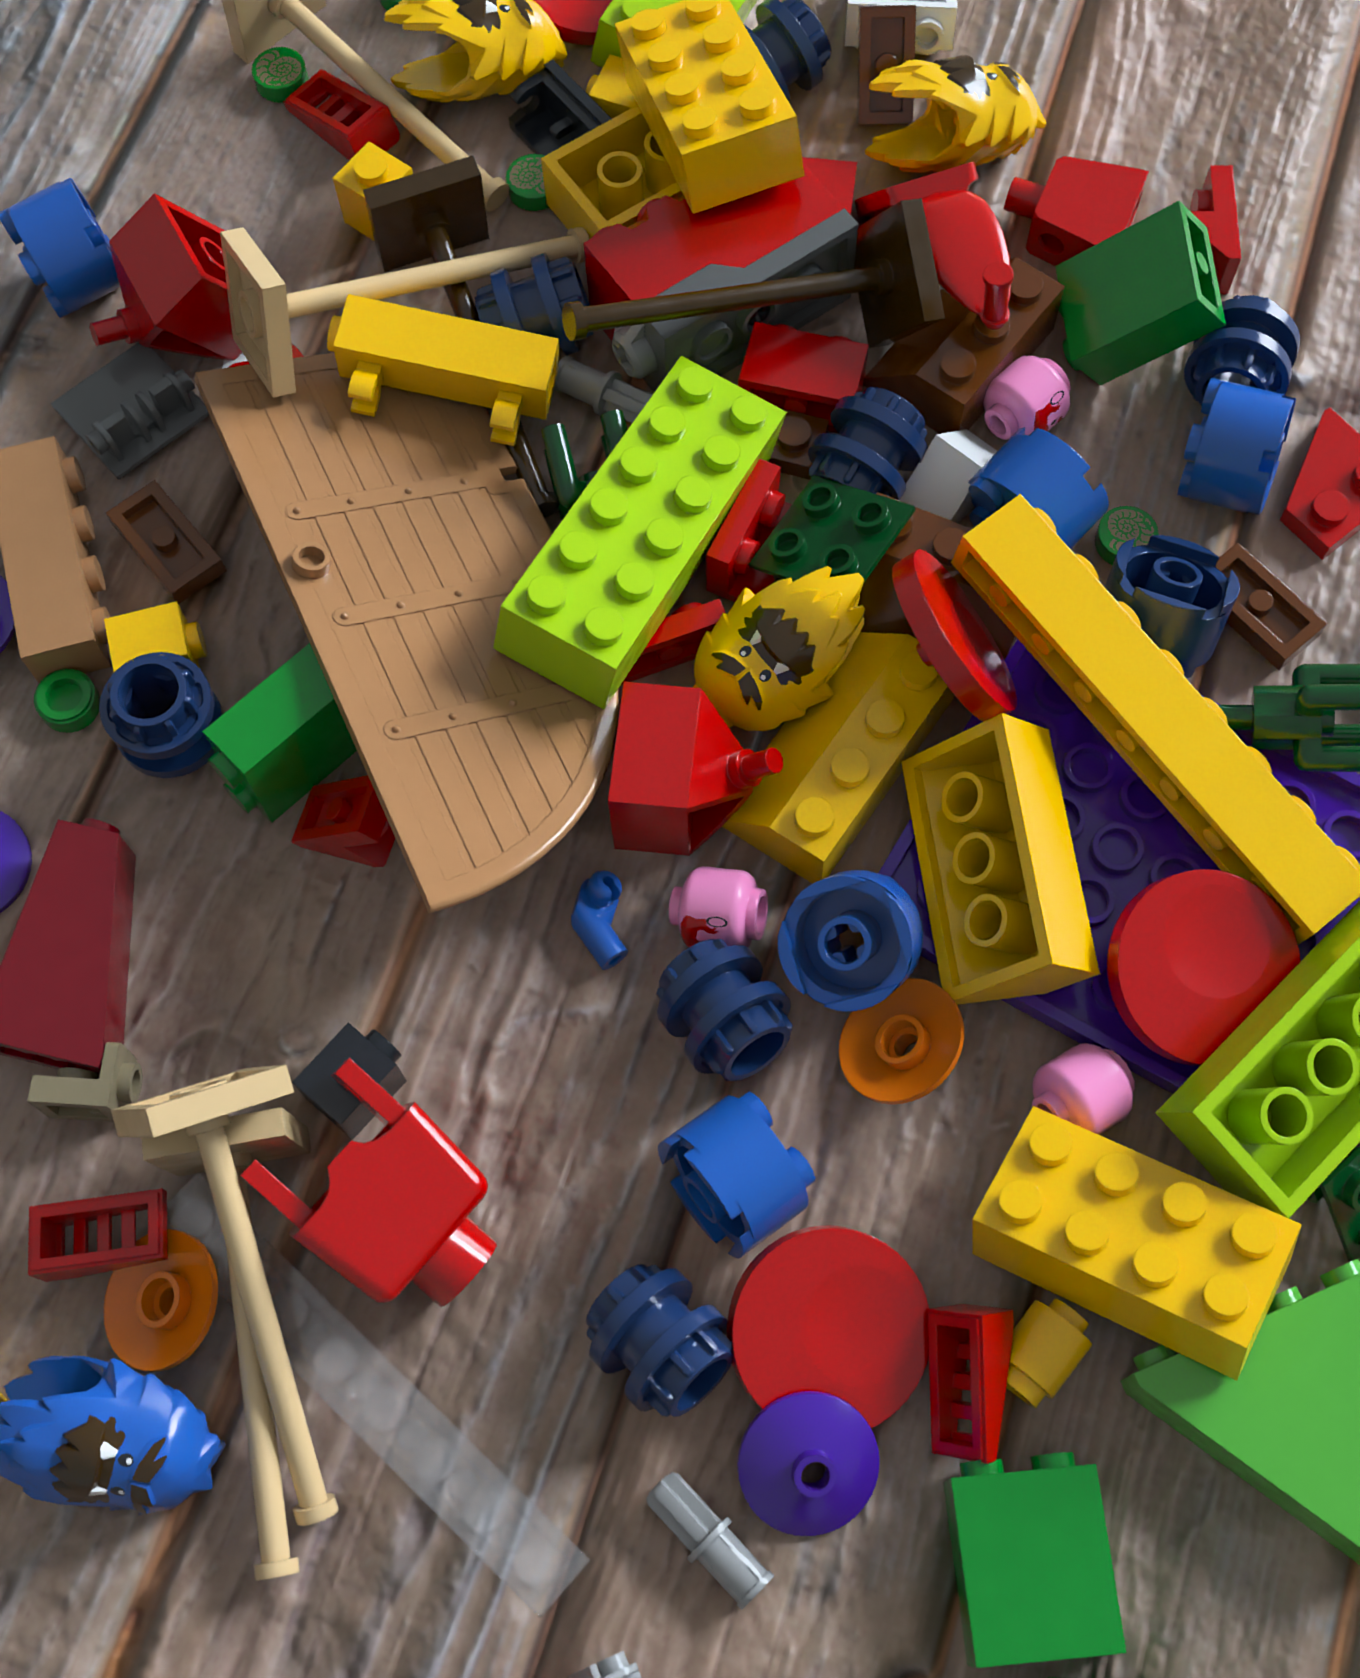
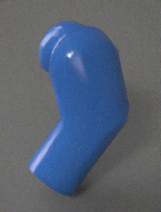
[571,870,628,970]

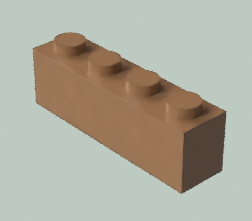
[0,436,112,683]

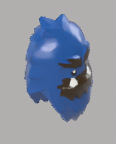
[0,1356,226,1515]

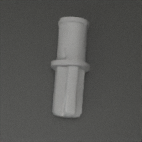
[554,356,653,423]
[646,1472,774,1610]

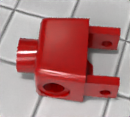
[240,1058,497,1307]

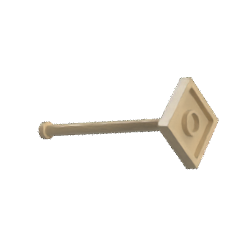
[222,0,509,212]
[220,227,589,398]
[111,1065,339,1526]
[141,1107,311,1581]

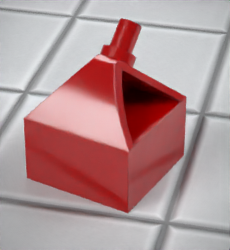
[90,193,242,360]
[608,681,783,856]

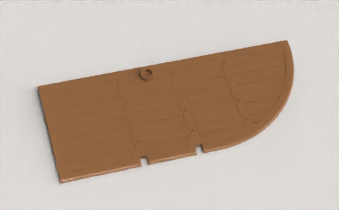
[195,353,619,914]

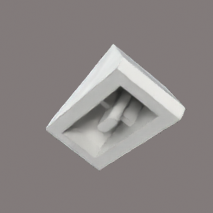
[900,429,997,523]

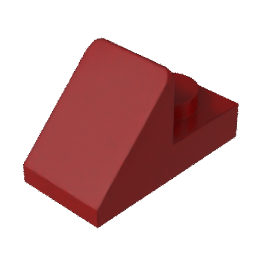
[1190,165,1242,294]
[620,598,726,686]
[291,775,395,867]

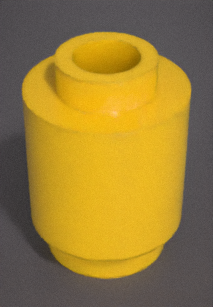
[1006,1298,1092,1409]

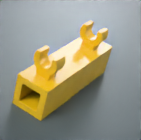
[327,294,559,446]

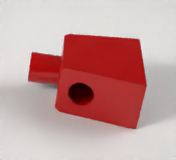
[1004,156,1149,266]

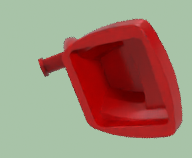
[854,162,1014,330]

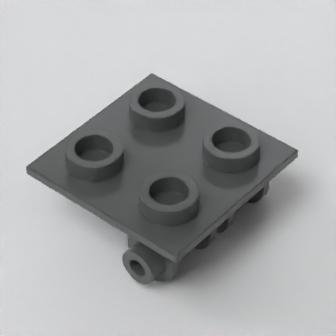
[50,342,209,480]

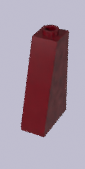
[0,818,136,1079]

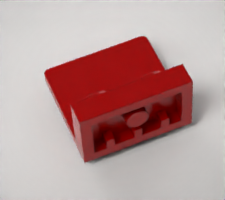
[706,459,792,602]

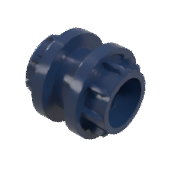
[744,0,832,103]
[475,253,595,356]
[1184,295,1300,406]
[808,387,928,501]
[99,652,224,778]
[656,939,793,1081]
[586,1264,733,1417]

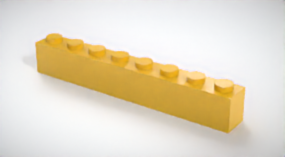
[951,493,1360,944]

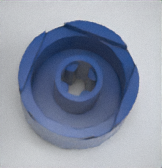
[0,177,120,318]
[1177,378,1296,515]
[968,427,1109,549]
[778,870,923,1012]
[658,1092,816,1258]

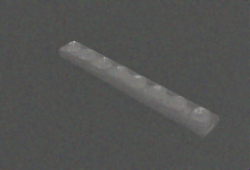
[167,1173,591,1618]

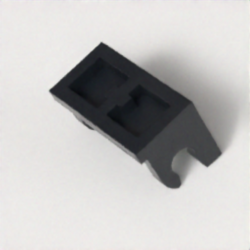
[508,59,612,156]

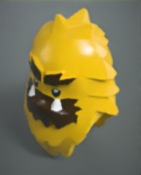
[384,0,568,102]
[865,55,1046,173]
[692,566,865,731]

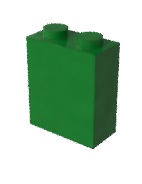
[1055,201,1226,386]
[202,643,357,823]
[943,1452,1127,1668]

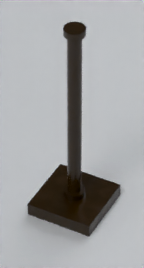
[363,155,560,518]
[562,198,945,348]

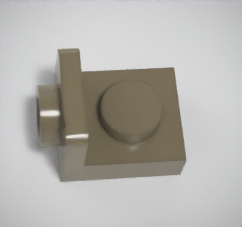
[27,1042,142,1122]

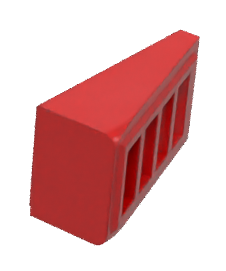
[283,69,400,161]
[28,1188,168,1282]
[928,1304,1014,1464]

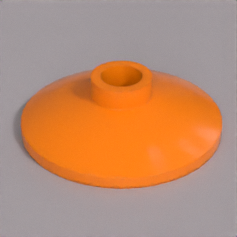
[839,978,964,1105]
[103,1229,218,1372]

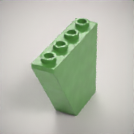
[1120,1259,1360,1565]

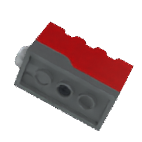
[583,163,859,392]

